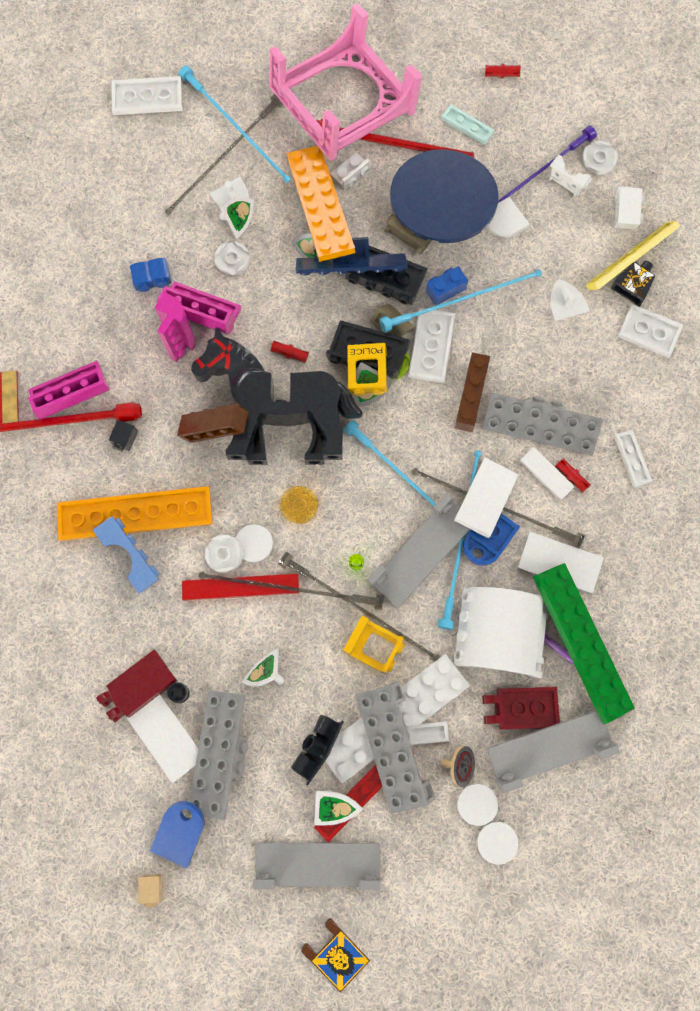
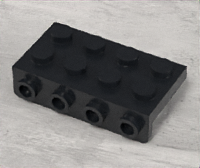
[345,245,428,305]
[326,320,410,379]

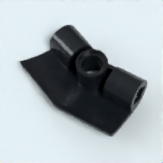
[291,715,344,785]

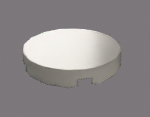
[582,141,618,175]
[214,241,250,276]
[236,525,273,563]
[205,535,243,573]
[457,784,498,826]
[477,821,519,865]

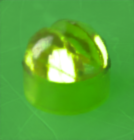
[349,554,364,571]

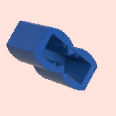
[130,258,172,292]

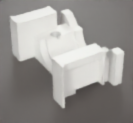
[549,155,592,198]

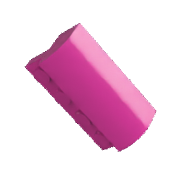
[157,281,241,335]
[154,292,196,362]
[28,361,110,420]

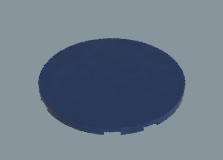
[390,150,499,243]

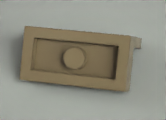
[370,304,415,337]

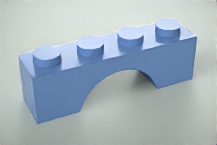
[93,516,159,594]

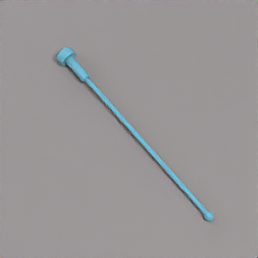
[178,65,291,183]
[380,269,542,333]
[343,420,468,536]
[437,450,482,630]

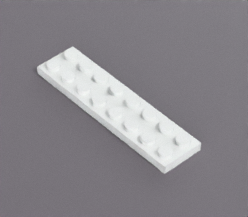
[326,654,470,784]

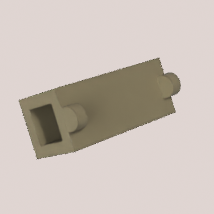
[384,214,432,255]

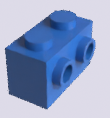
[426,266,468,306]

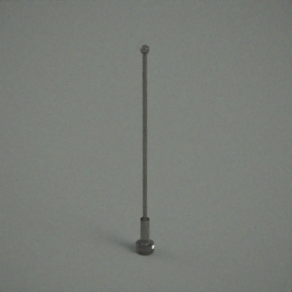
[165,93,284,215]
[411,468,585,549]
[278,552,441,661]
[198,572,384,610]

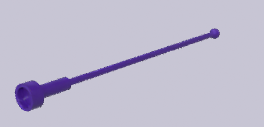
[498,125,597,203]

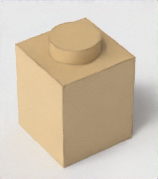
[138,874,163,907]

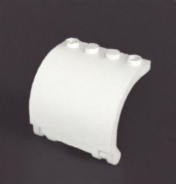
[454,587,549,679]

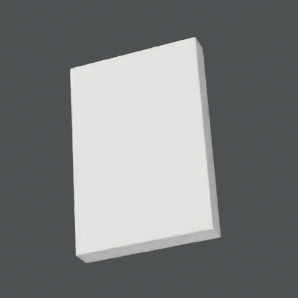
[617,304,683,358]

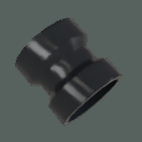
[167,682,190,703]

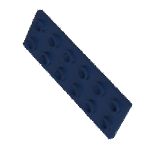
[296,237,408,276]

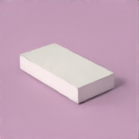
[408,721,449,745]

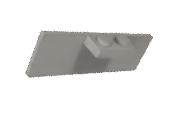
[482,393,603,455]
[188,691,248,820]

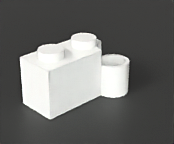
[614,186,645,229]

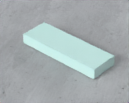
[441,104,495,146]

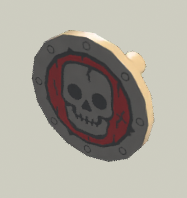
[441,746,475,787]

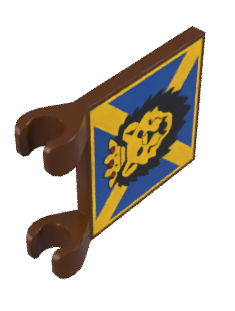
[301,918,370,992]

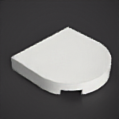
[487,197,529,238]

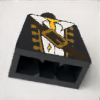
[610,261,655,307]

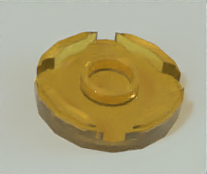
[280,486,319,524]

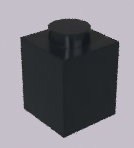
[109,420,138,452]

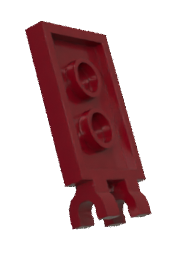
[96,649,178,723]
[482,687,560,730]

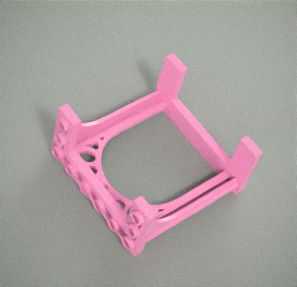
[269,3,422,161]

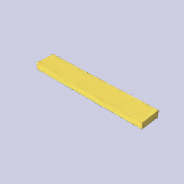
[586,221,680,290]

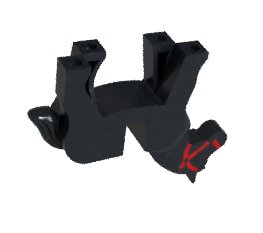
[191,327,363,465]

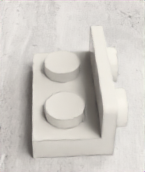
[330,152,371,191]

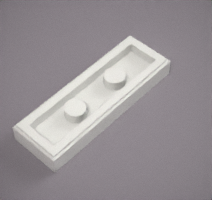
[614,429,653,488]
[519,447,575,501]

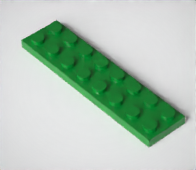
[533,563,635,725]

